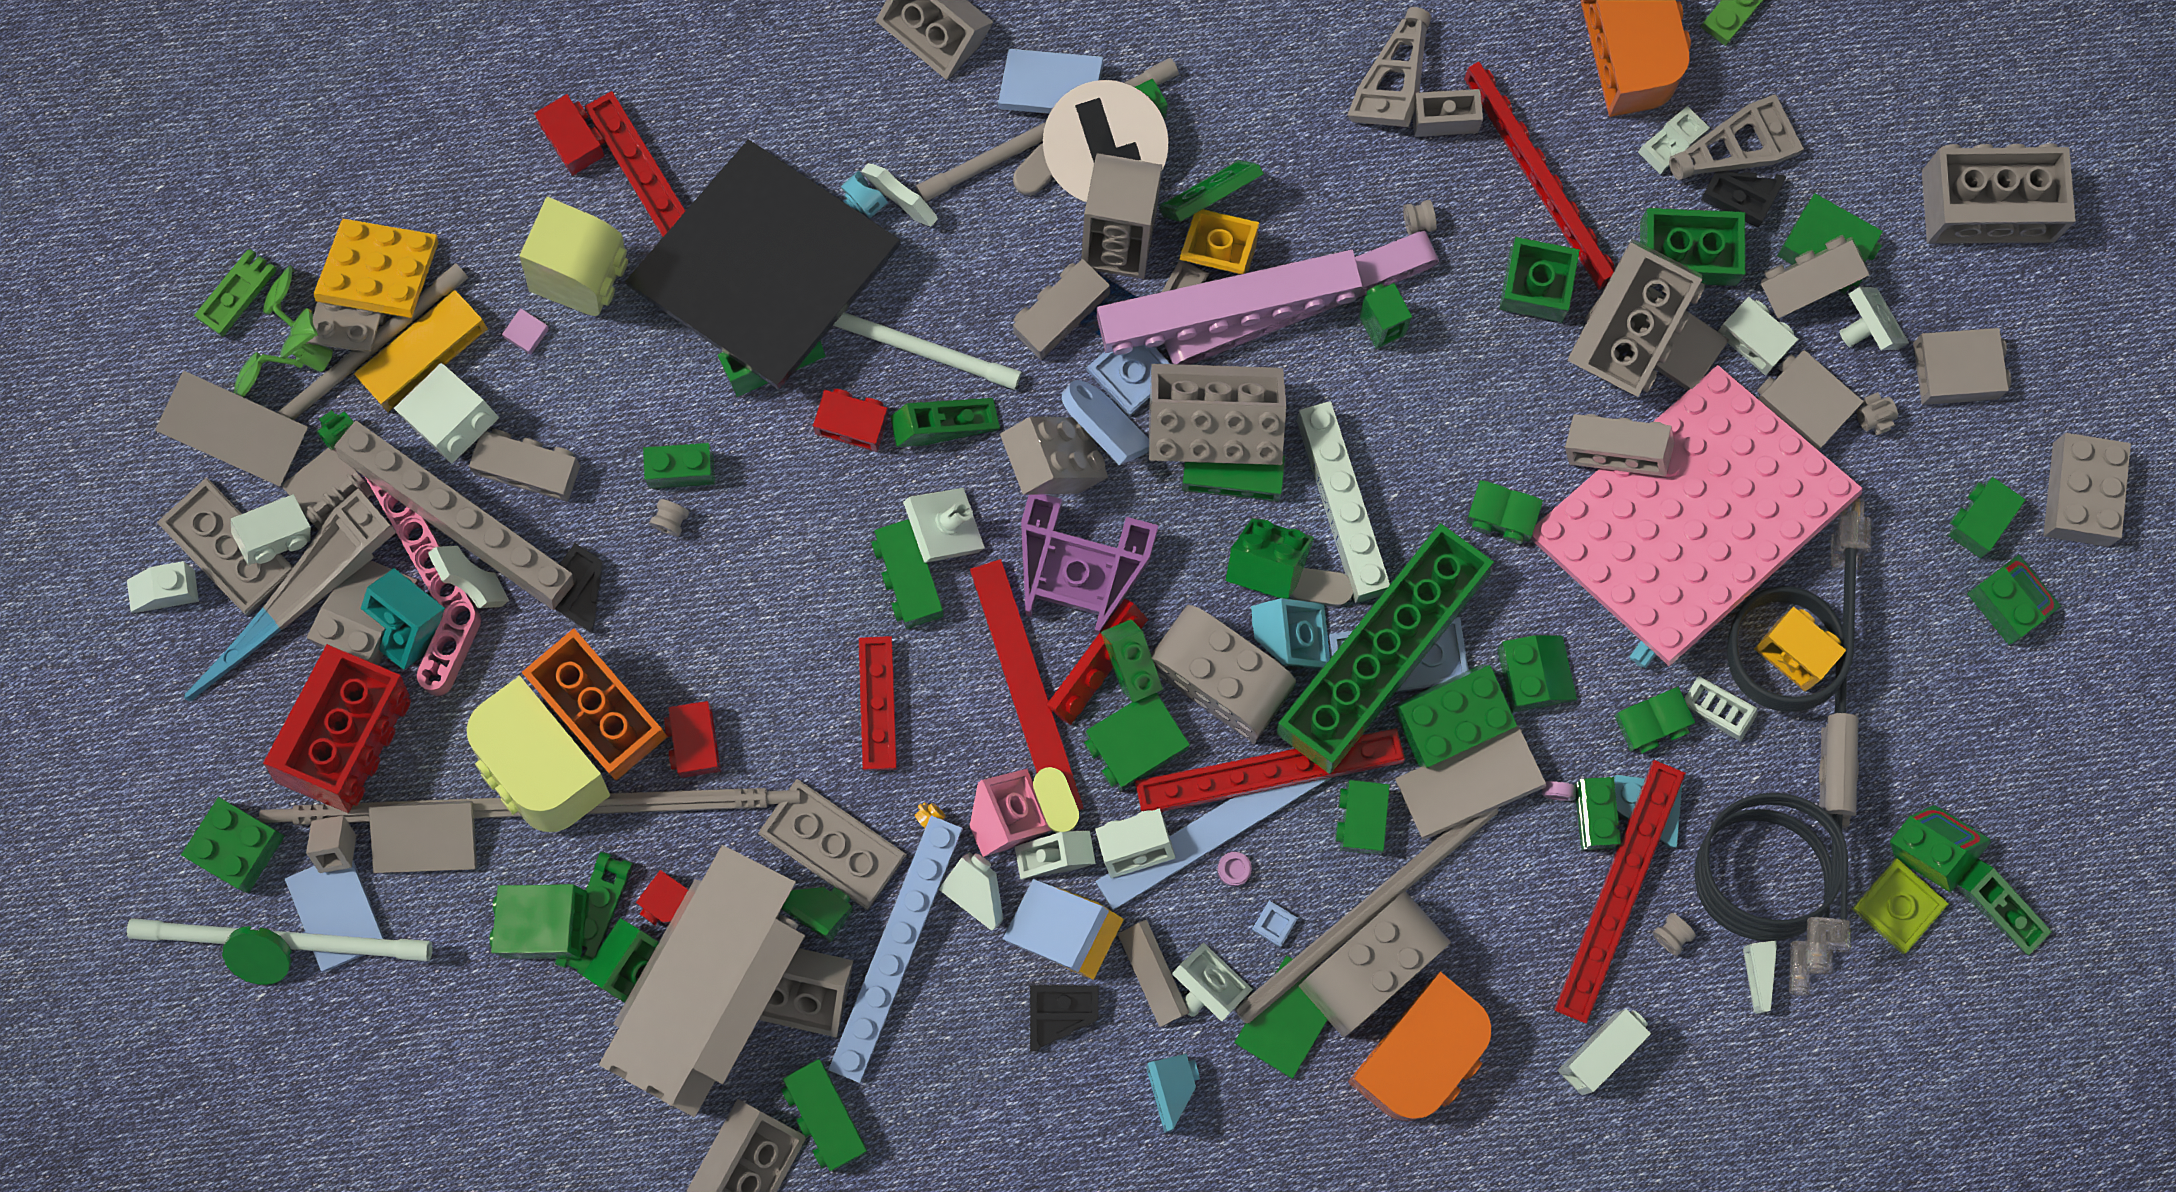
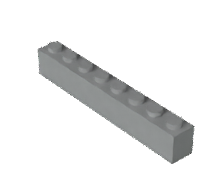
[335,421,574,610]

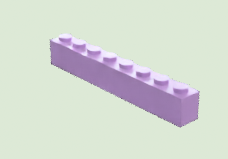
[1097,249,1362,355]

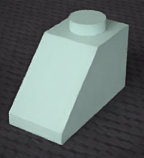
[127,561,199,613]
[1015,831,1096,879]
[938,852,1004,931]

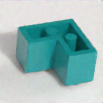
[360,568,445,670]

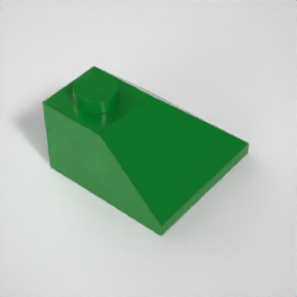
[781,887,854,943]

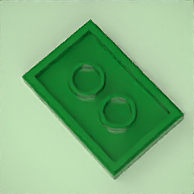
[1158,160,1264,222]
[1234,955,1328,1079]

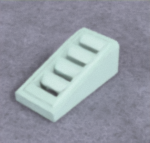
[1684,676,1758,742]
[1743,941,1777,1014]

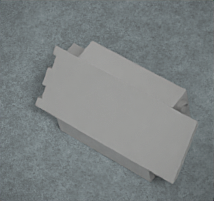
[599,845,805,1118]

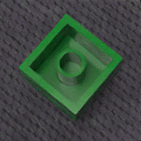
[1499,237,1580,322]
[181,797,285,894]

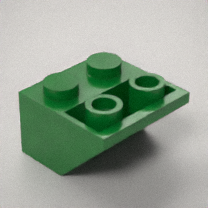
[1225,518,1314,599]

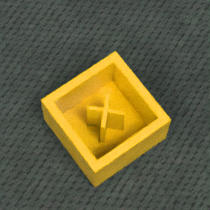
[1754,607,1846,692]

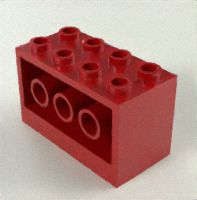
[263,644,411,814]

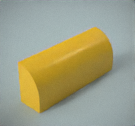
[354,290,488,413]

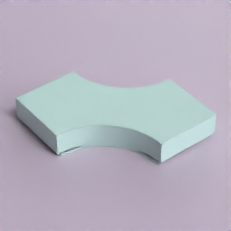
[861,163,938,227]
[428,546,509,608]

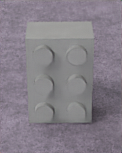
[1000,417,1108,495]
[2043,433,2131,547]

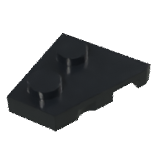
[1701,170,1786,228]
[554,543,604,634]
[1030,984,1099,1051]

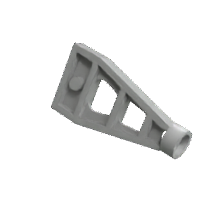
[1347,7,1432,127]
[1669,94,1804,180]

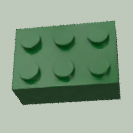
[1640,208,1745,286]
[1392,664,1517,768]

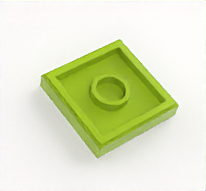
[1851,858,1949,954]

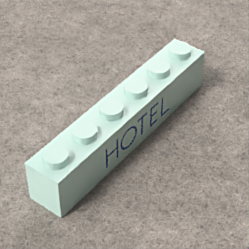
[1296,401,1390,604]

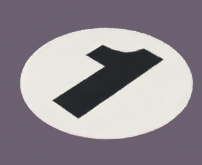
[1043,80,1168,202]

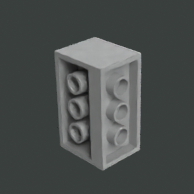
[1922,143,2076,244]
[1567,239,1705,397]
[1149,364,1286,465]

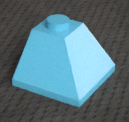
[1251,598,1330,669]
[1146,1054,1200,1133]

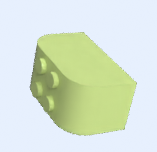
[519,197,628,316]
[467,675,610,832]

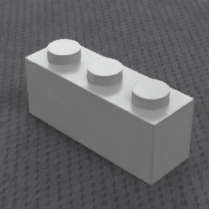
[1761,235,1869,318]
[1013,259,1110,360]
[1565,414,1675,477]
[469,429,580,502]

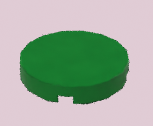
[222,926,292,985]

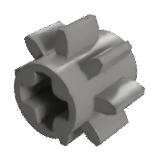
[1856,392,1898,435]

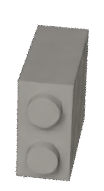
[1913,328,2011,405]
[1757,350,1864,450]

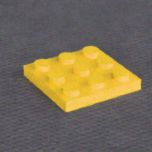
[314,218,438,318]

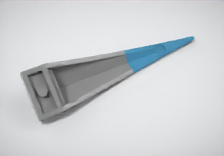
[184,488,396,701]

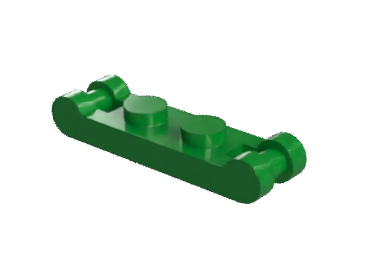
[555,851,634,975]

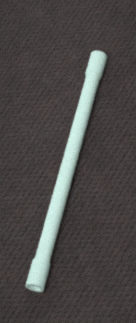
[833,312,1022,390]
[127,918,432,961]

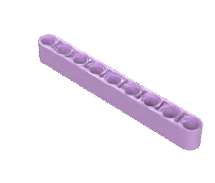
[1164,231,1439,365]

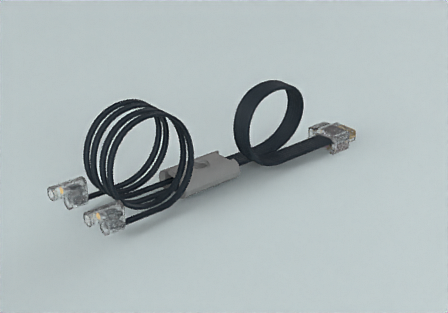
[1695,498,1871,996]

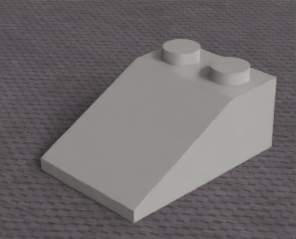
[307,560,419,666]

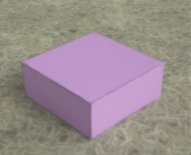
[502,308,549,355]

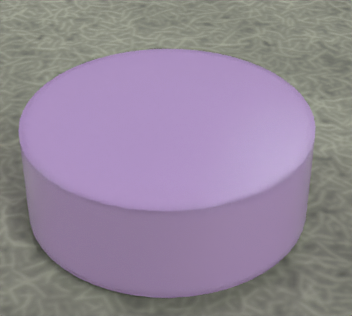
[1542,781,1577,801]
[1217,852,1252,887]

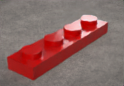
[1047,599,1148,725]
[858,636,897,771]

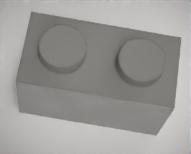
[1412,89,1483,137]

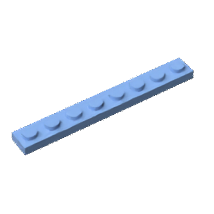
[828,815,963,1083]

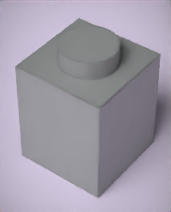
[306,815,356,873]

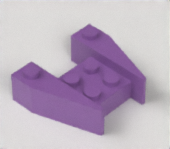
[1021,494,1158,635]

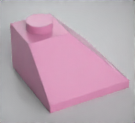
[970,769,1052,857]

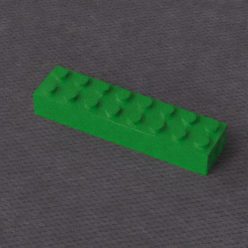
[1277,523,1494,774]

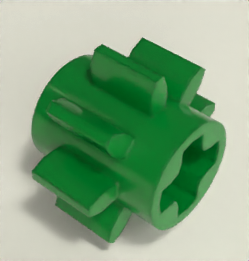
[317,410,354,451]

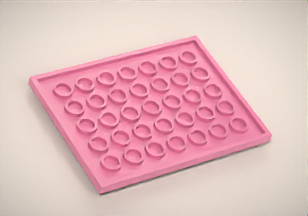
[1531,365,1862,666]

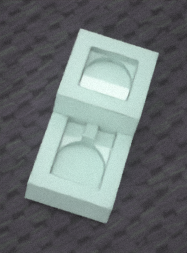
[1638,106,1710,174]

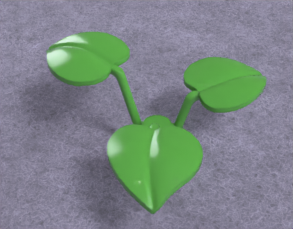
[234,265,333,398]

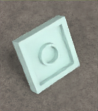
[1840,287,1909,350]
[903,488,985,563]
[1172,942,1253,1021]

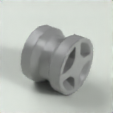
[1403,200,1436,236]
[649,499,690,537]
[1652,913,1696,956]

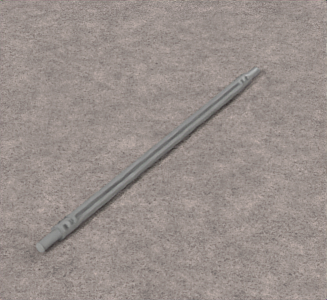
[259,788,800,825]

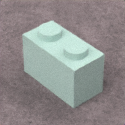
[1718,297,1798,376]
[231,494,311,566]
[1095,809,1175,878]

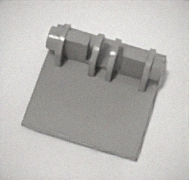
[306,302,386,352]
[281,448,374,530]

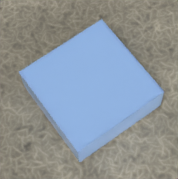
[1252,900,1298,948]

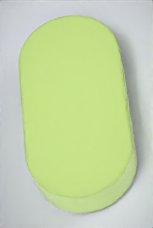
[1033,767,1079,833]

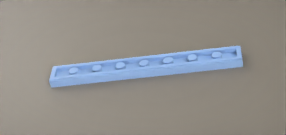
[1095,778,1331,911]

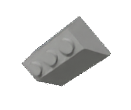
[875,0,993,80]
[759,948,854,1038]
[687,1099,806,1192]

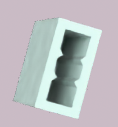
[394,363,499,464]
[1557,1009,1651,1095]

